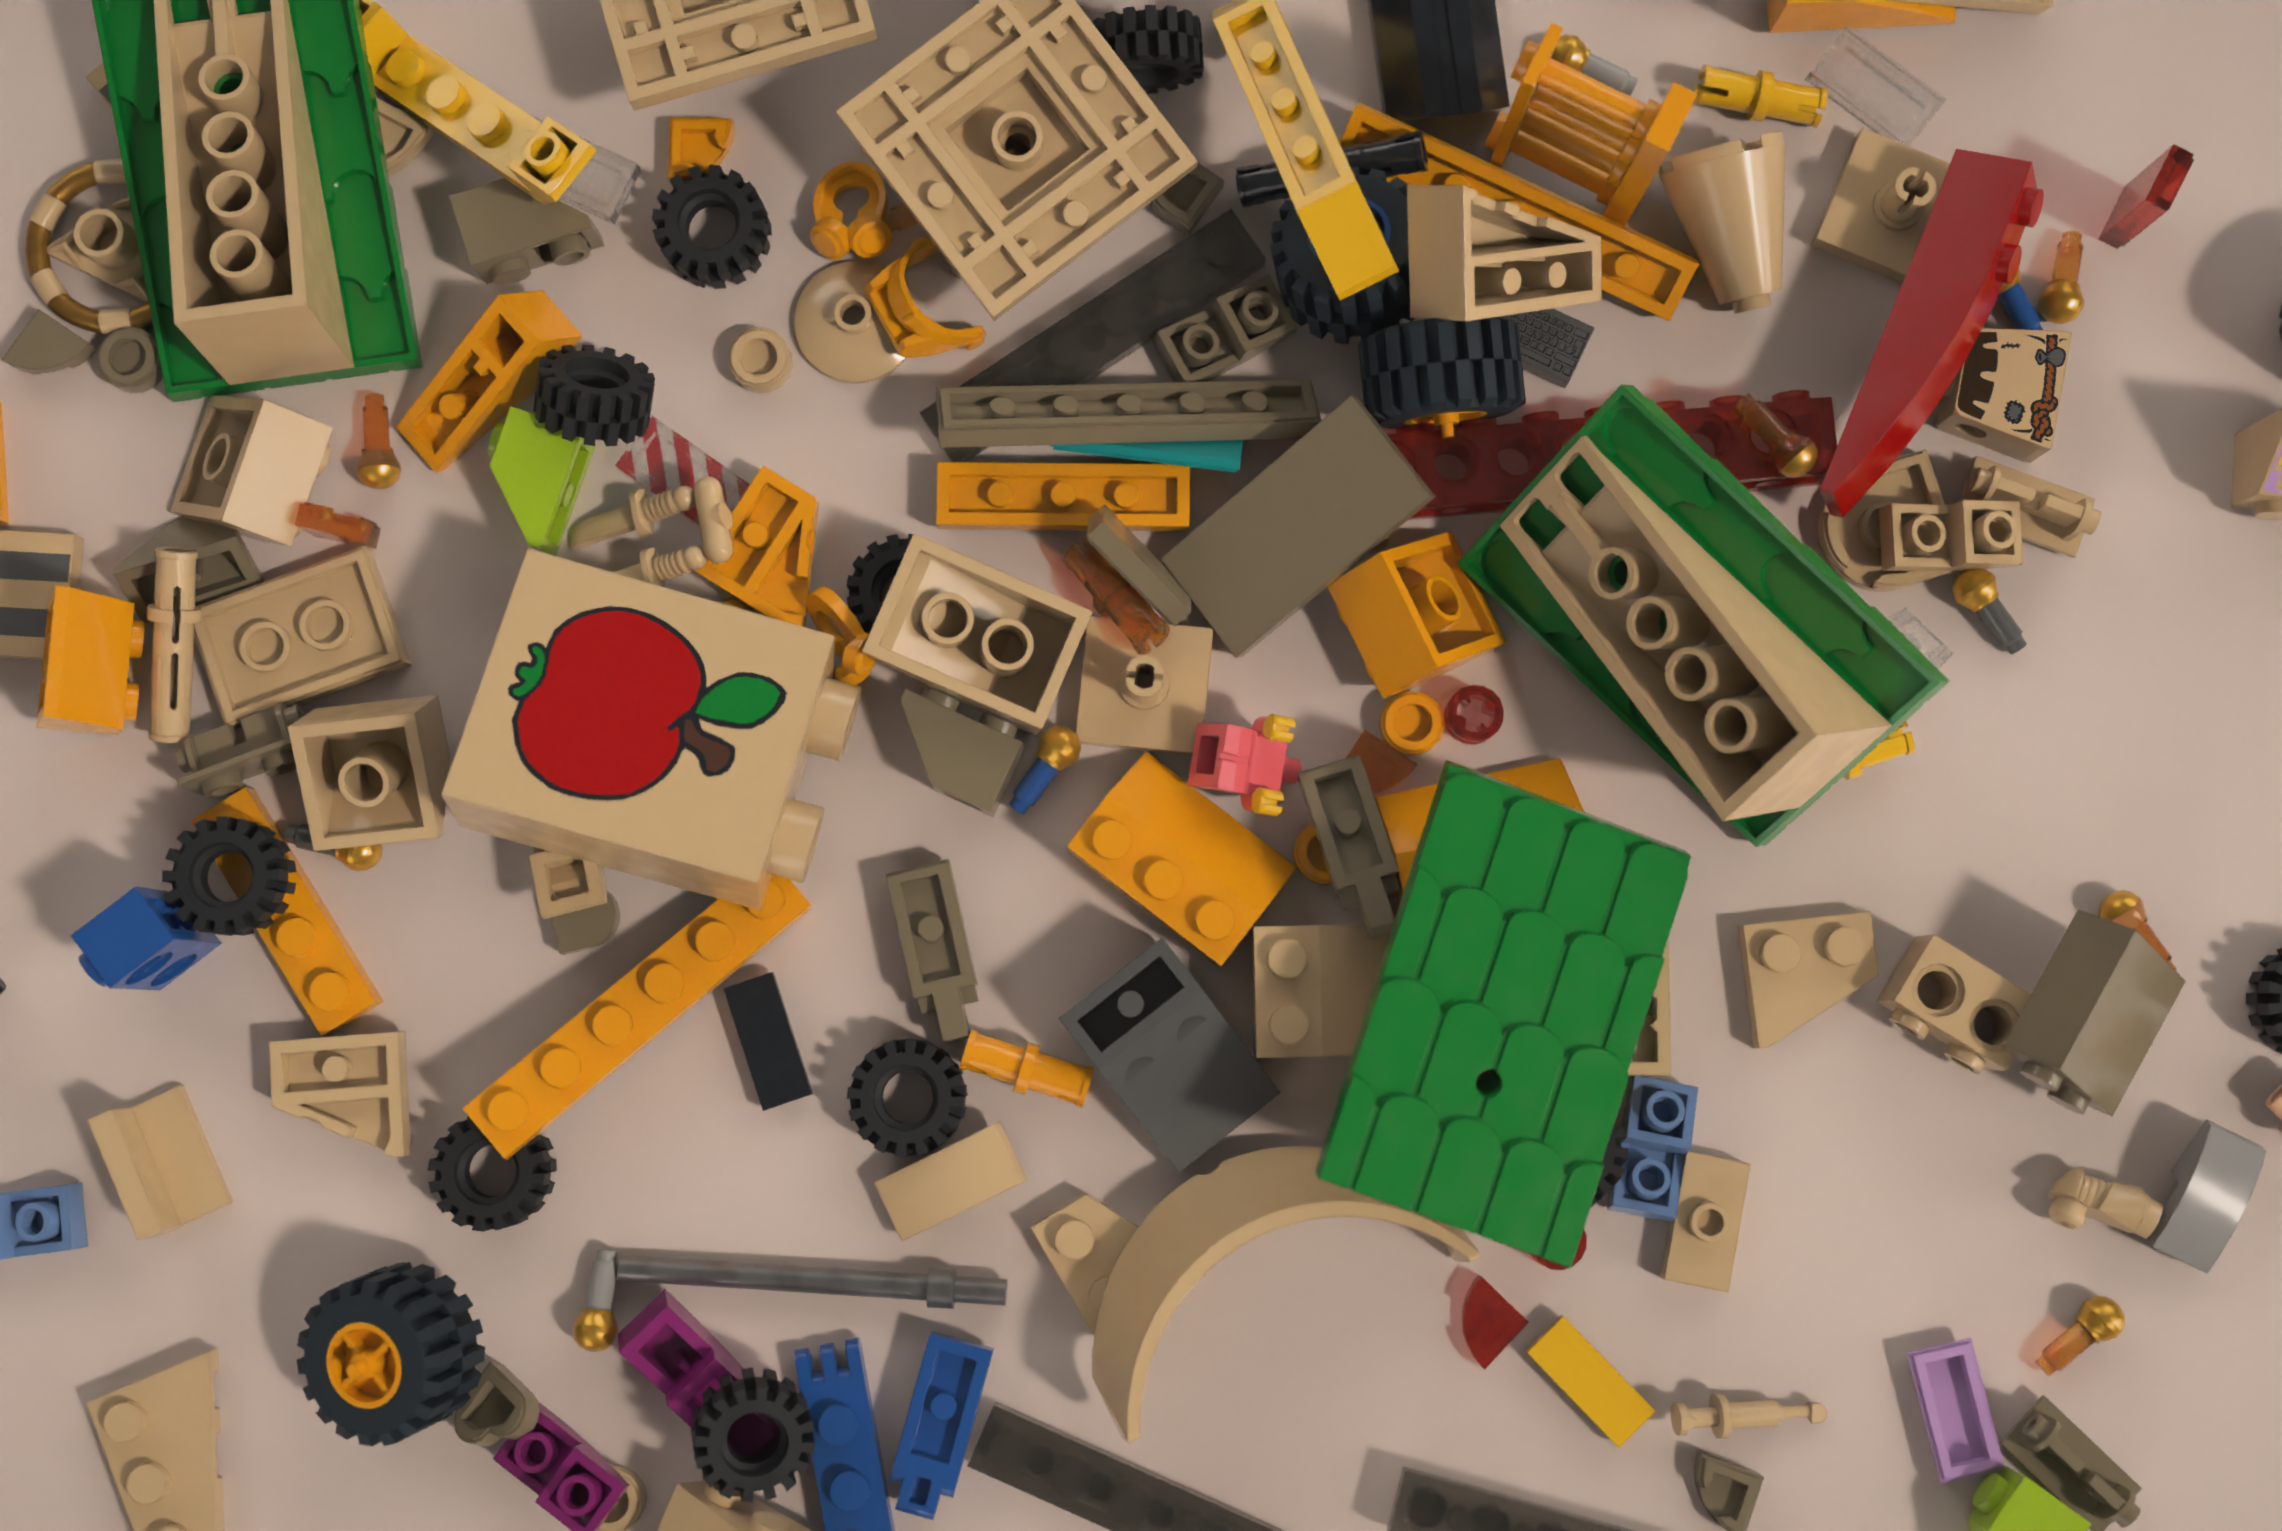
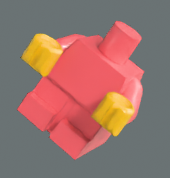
[1187,714,1302,816]

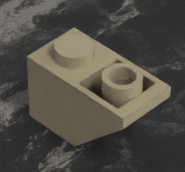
[449,178,605,285]
[900,686,1025,817]

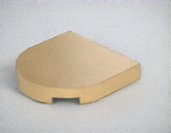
[1818,449,1961,592]

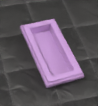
[1906,1338,2005,1483]

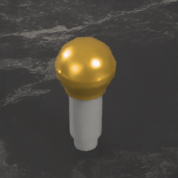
[1551,34,1638,96]
[572,1250,619,1352]

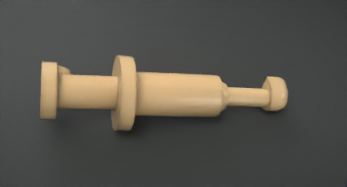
[1671,1393,1828,1439]

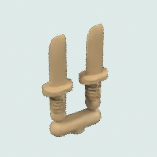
[569,476,733,587]

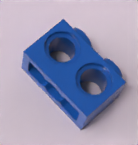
[71,886,222,991]

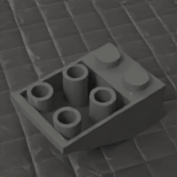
[1059,938,1281,1173]

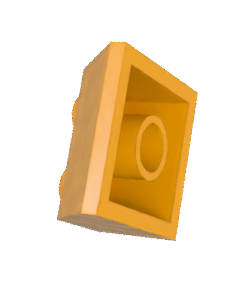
[1327,531,1507,699]
[36,585,145,735]

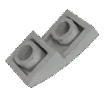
[2146,1119,2266,1274]

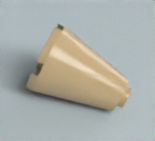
[1658,131,1786,314]

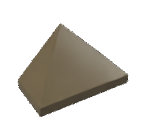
[113,516,264,623]

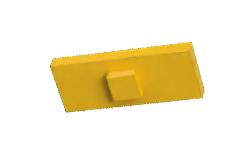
[1525,1314,1656,1448]

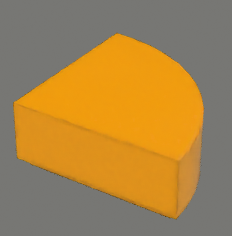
[668,118,735,181]

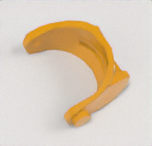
[863,237,986,358]

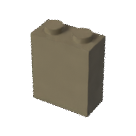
[2003,909,2186,1117]

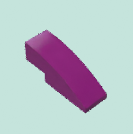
[618,1289,779,1456]

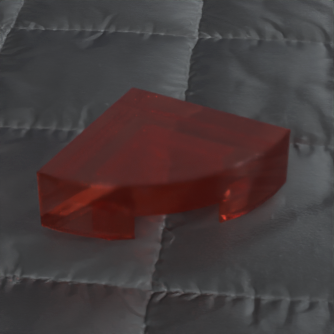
[1461,1275,1529,1370]

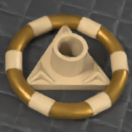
[25,158,153,335]

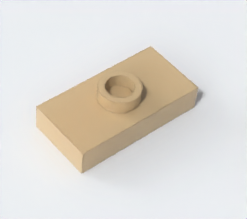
[1660,1151,1751,1293]

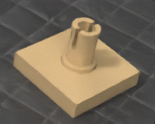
[1810,127,1950,284]
[1076,616,1213,755]

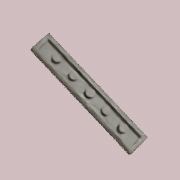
[936,379,1321,448]

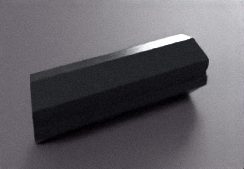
[1367,0,1510,120]

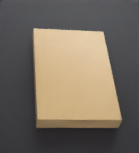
[194,545,412,730]

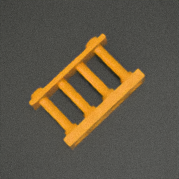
[1484,22,1698,225]

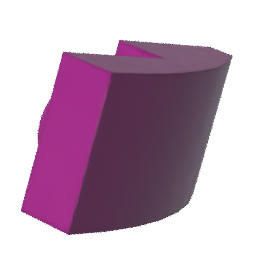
[493,1403,629,1531]

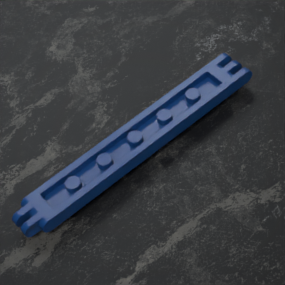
[794,1337,895,1531]

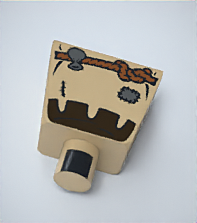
[1936,328,2072,463]

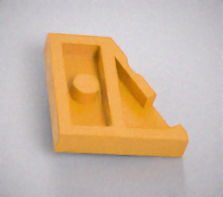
[694,465,819,627]

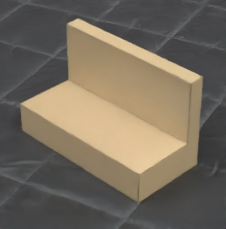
[87,1085,233,1240]

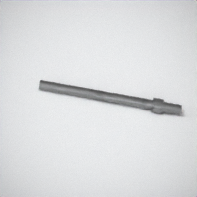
[617,1255,1008,1309]

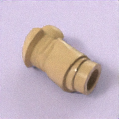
[2047,1167,2163,1238]

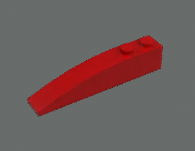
[1820,149,2044,518]

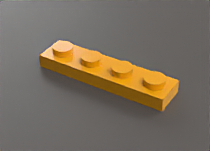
[936,462,1190,531]
[191,786,384,1036]

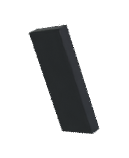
[724,972,813,1111]

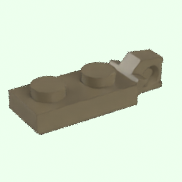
[1298,755,1401,939]
[886,859,979,1043]

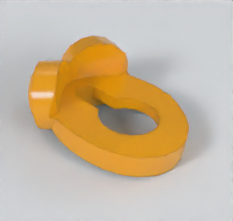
[810,161,892,261]
[806,586,876,685]

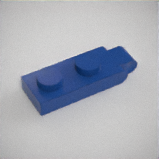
[890,1331,994,1520]

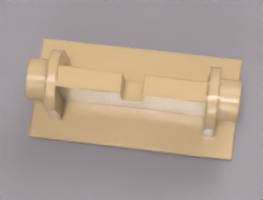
[1959,456,2101,558]

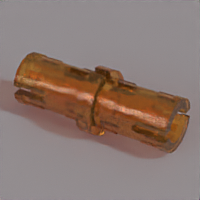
[1063,537,1170,655]

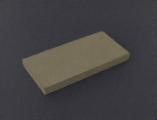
[1161,395,1435,658]

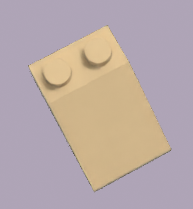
[862,533,1093,736]
[1250,925,1390,1058]

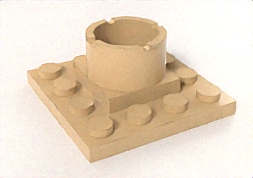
[599,0,878,111]
[836,0,1198,321]

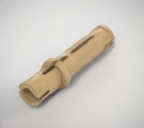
[147,547,202,743]

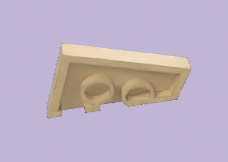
[86,1349,224,1531]

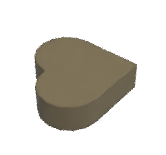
[454,1361,540,1446]

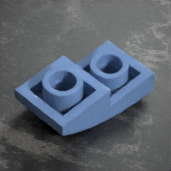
[1607,1075,1698,1222]
[0,1182,88,1260]

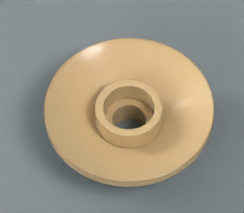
[794,260,916,383]

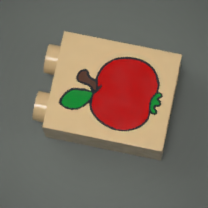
[441,548,861,911]

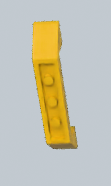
[359,0,597,205]
[1213,0,1399,301]

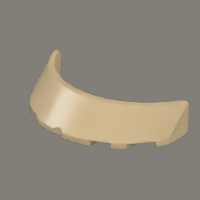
[1092,1146,1481,1444]

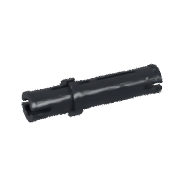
[1236,130,1428,208]

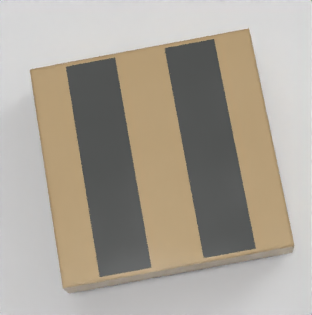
[0,530,84,660]

